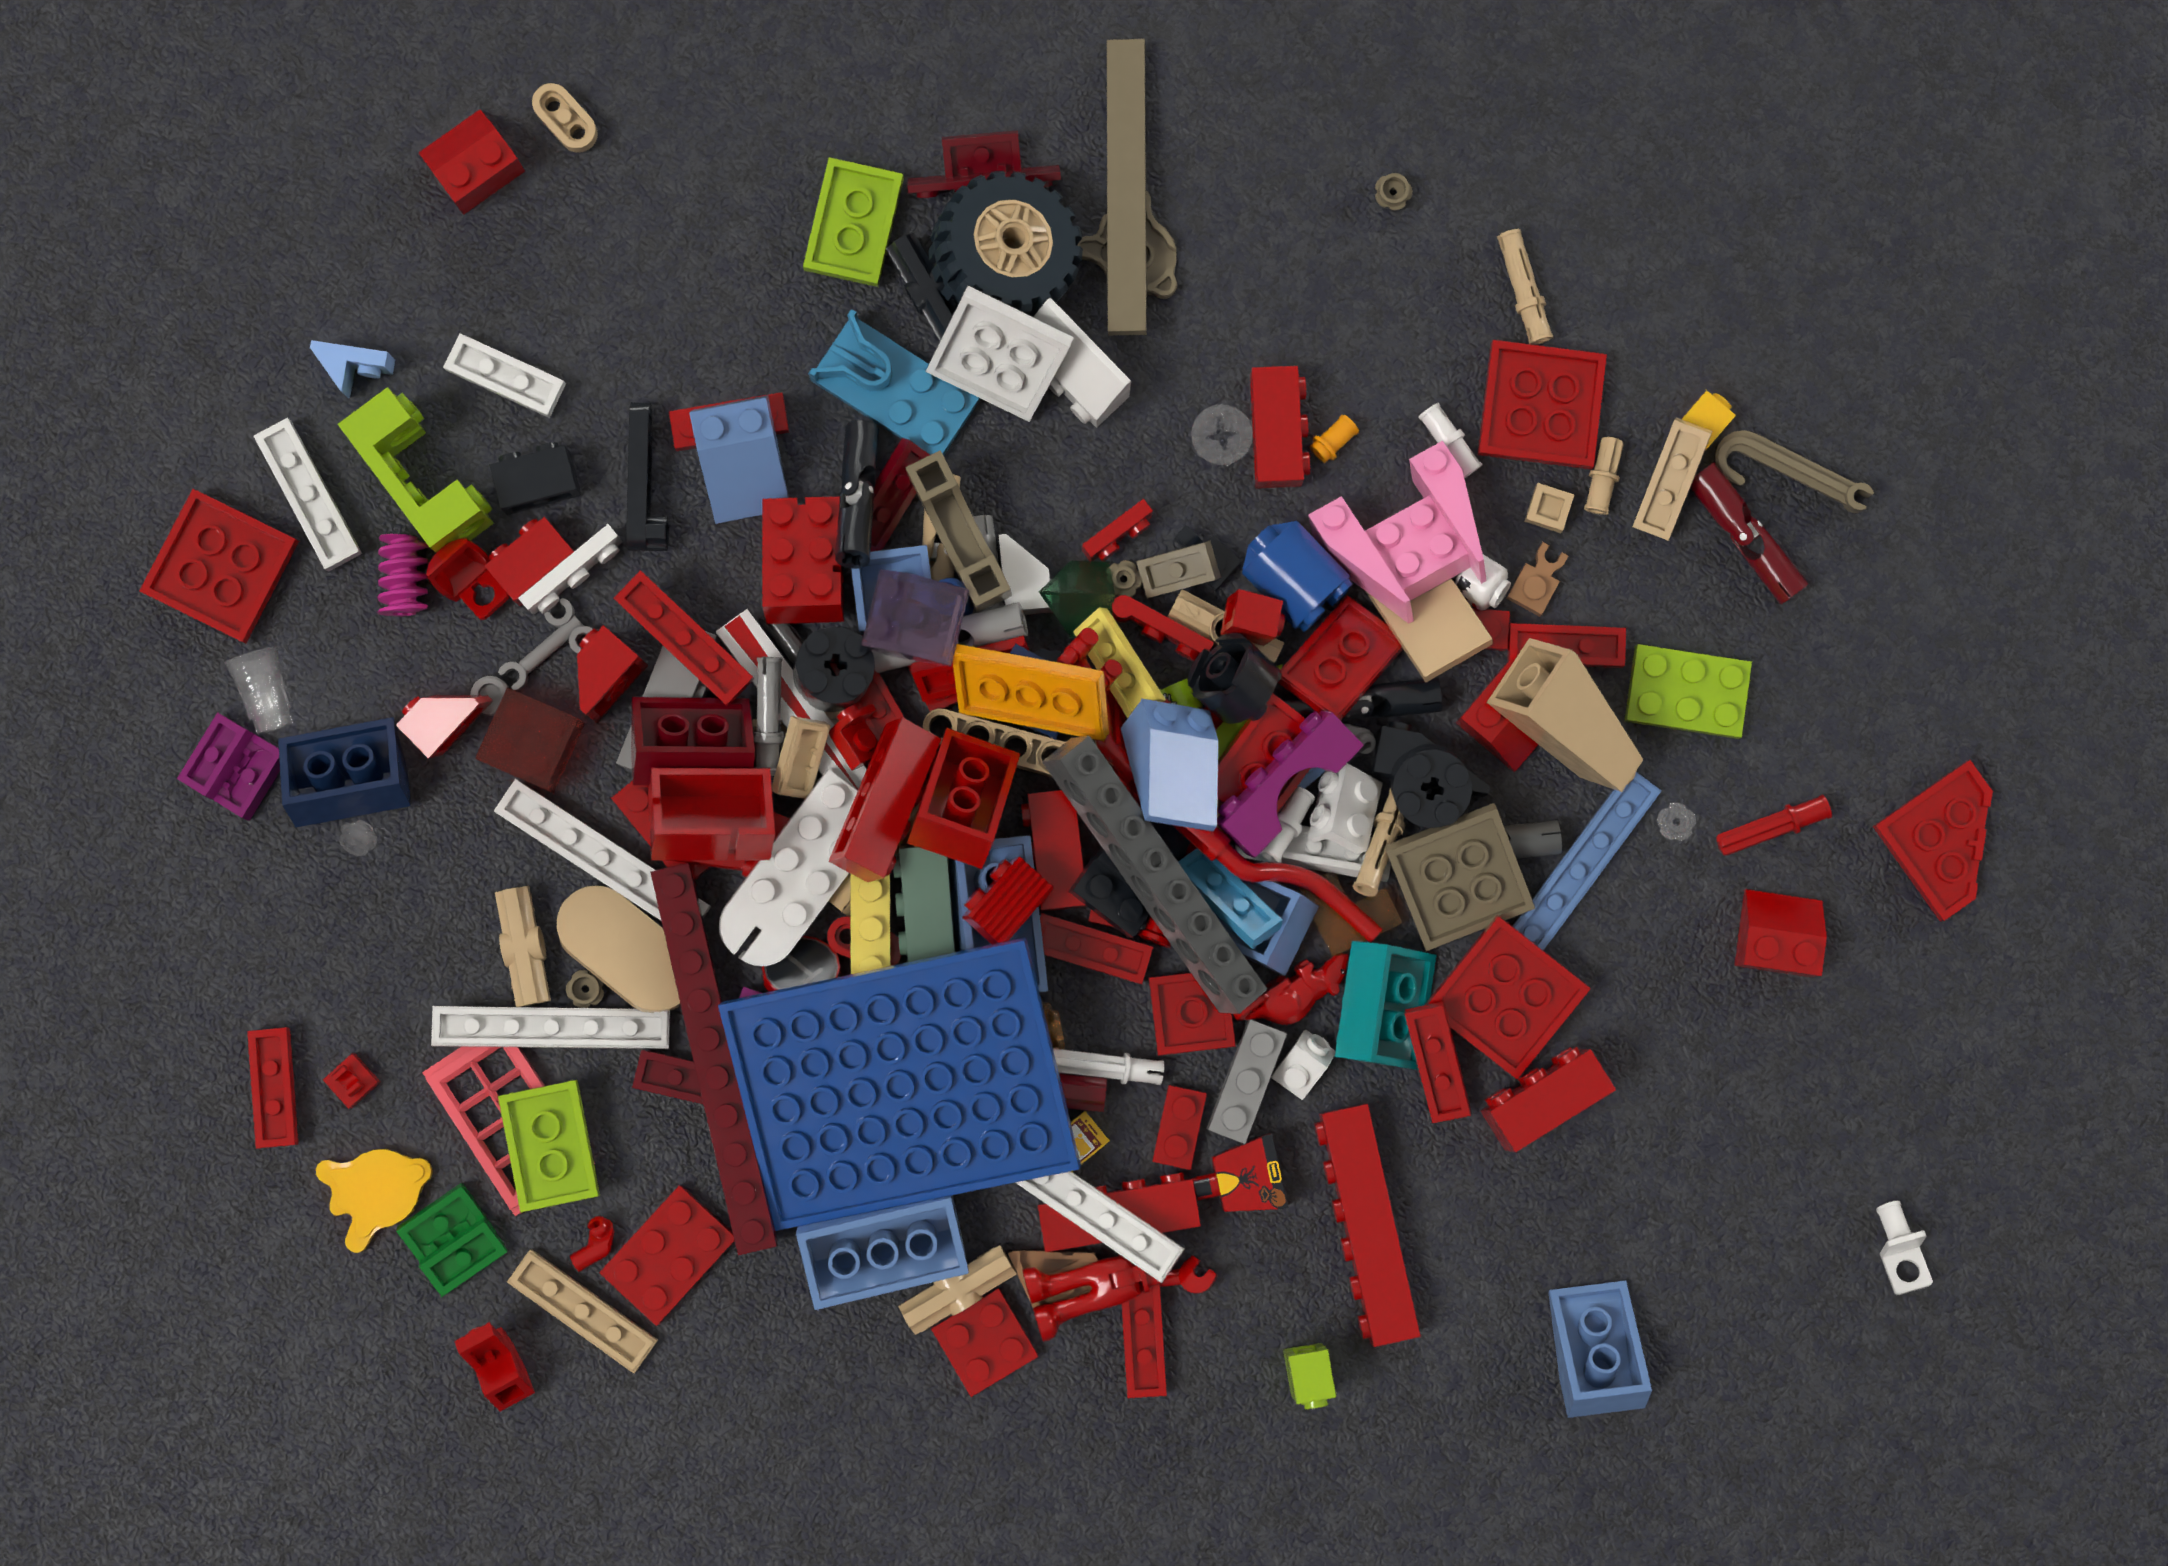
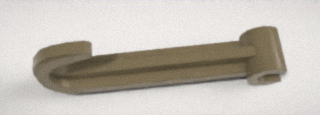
[1715,430,1874,513]

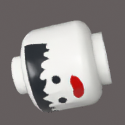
[1453,555,1511,610]

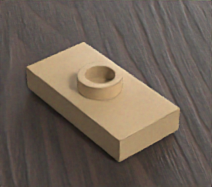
[772,716,831,798]

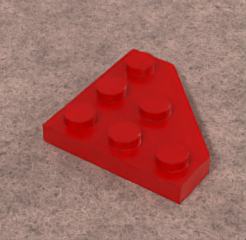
[1872,760,1993,922]

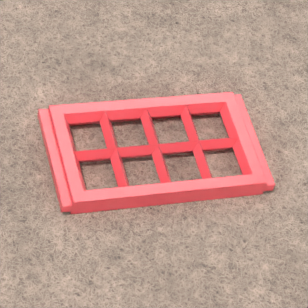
[422,1047,595,1216]

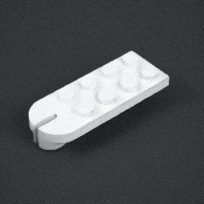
[719,769,858,966]

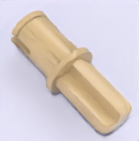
[1584,437,1624,515]

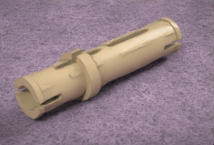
[1497,229,1553,345]
[1353,788,1406,897]

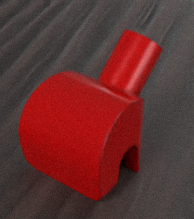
[1160,1255,1218,1294]

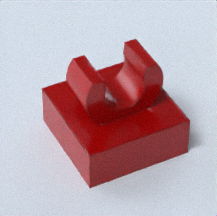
[323,1053,381,1109]

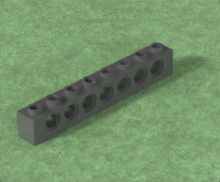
[1042,736,1267,1014]

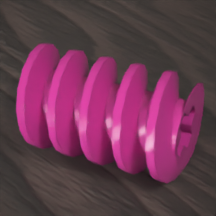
[377,534,429,616]

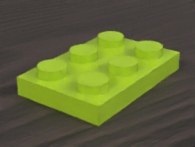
[803,157,904,287]
[1625,644,1752,739]
[498,1080,600,1213]

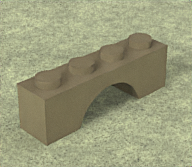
[905,450,1012,612]

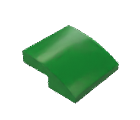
[396,1183,507,1297]

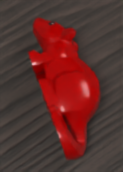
[1233,953,1349,1025]

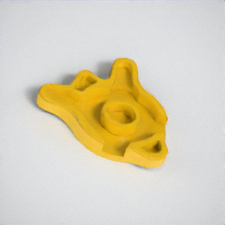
[316,1149,433,1253]

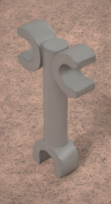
[498,598,592,692]

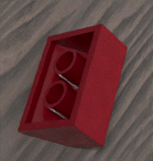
[631,697,755,786]

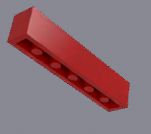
[1314,1103,1421,1347]

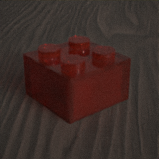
[475,687,585,793]

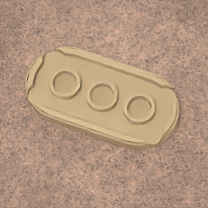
[557,886,681,1013]

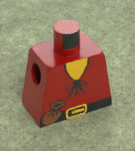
[1192,1133,1288,1212]

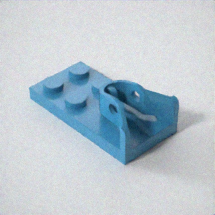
[808,309,980,456]

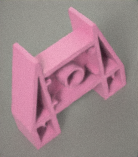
[1308,441,1486,624]

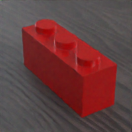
[1250,366,1310,489]
[1021,790,1087,912]

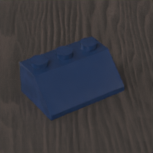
[278,717,411,828]

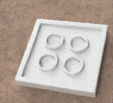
[926,286,1074,422]

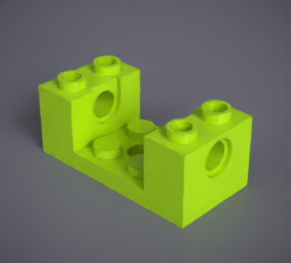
[337,387,494,553]

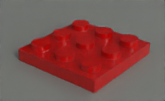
[1478,340,1607,470]
[139,489,299,644]
[1425,914,1591,1079]

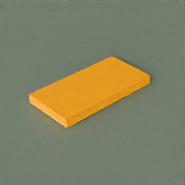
[951,644,1109,741]

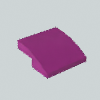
[177,712,280,821]

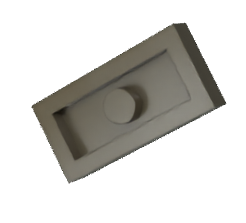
[1136,541,1221,598]

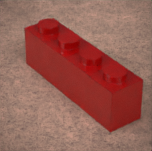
[828,717,941,883]
[1037,1172,1201,1252]

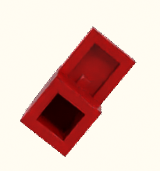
[454,1322,535,1412]

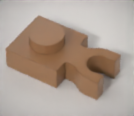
[1506,542,1568,617]

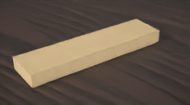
[507,1249,658,1373]

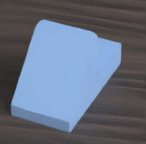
[310,340,395,398]

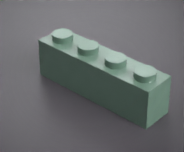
[893,843,956,962]

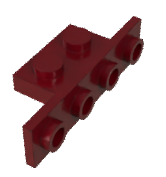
[908,130,1061,198]

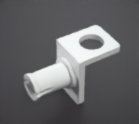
[1876,1201,1933,1295]

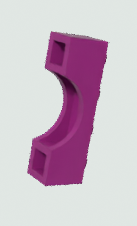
[1217,711,1364,858]

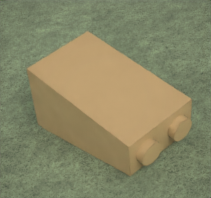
[1487,638,1643,792]

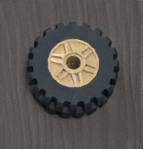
[929,171,1083,317]

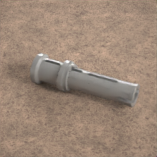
[753,657,786,776]

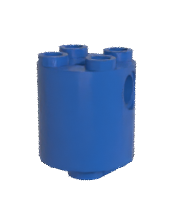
[1242,520,1353,633]

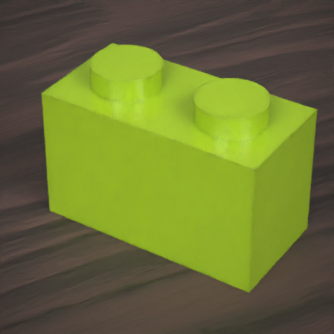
[1283,1343,1336,1409]

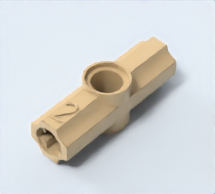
[1167,589,1284,663]
[495,886,551,1007]
[898,1245,1017,1335]

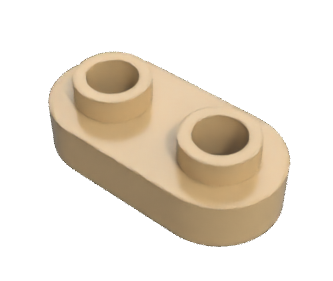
[532,83,598,153]

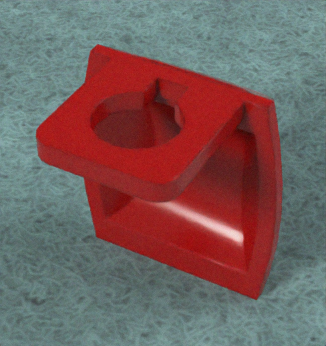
[426,538,509,620]

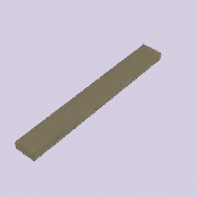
[1107,39,1147,336]

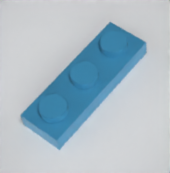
[1178,849,1283,949]

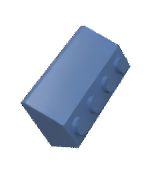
[949,836,1048,992]
[796,1195,969,1310]

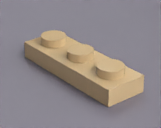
[1633,418,1713,541]

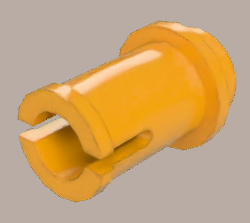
[1310,414,1359,463]

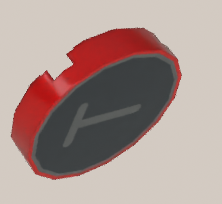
[762,936,840,992]

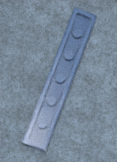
[1512,772,1661,950]

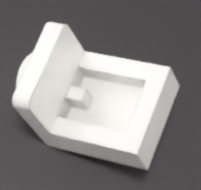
[1271,1030,1335,1100]

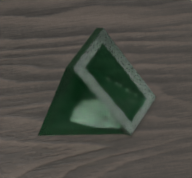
[1039,561,1115,638]

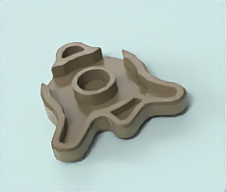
[1077,191,1177,299]

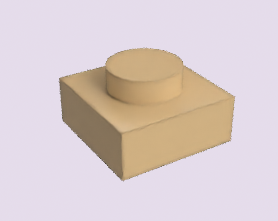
[1524,483,1574,533]

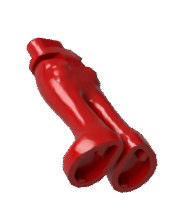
[1022,1256,1165,1342]

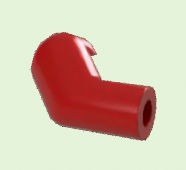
[569,1216,615,1272]

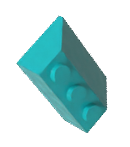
[1335,941,1437,1070]

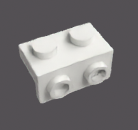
[1308,763,1383,855]

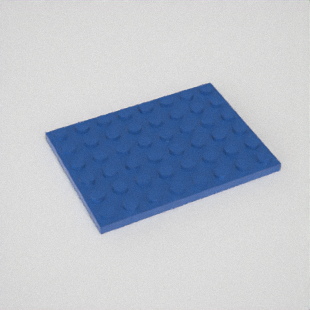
[718,937,1081,1231]

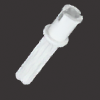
[1053,1048,1164,1085]

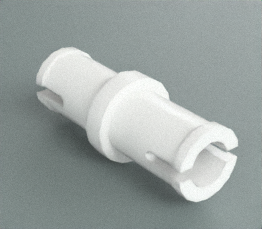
[1418,402,1483,478]
[1259,787,1315,863]

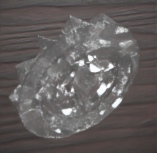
[1191,404,1253,466]

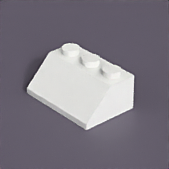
[1033,298,1131,428]

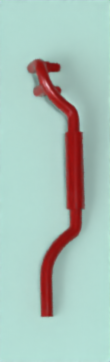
[1057,628,1383,943]

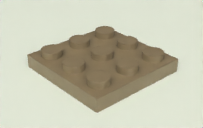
[1384,803,1535,951]

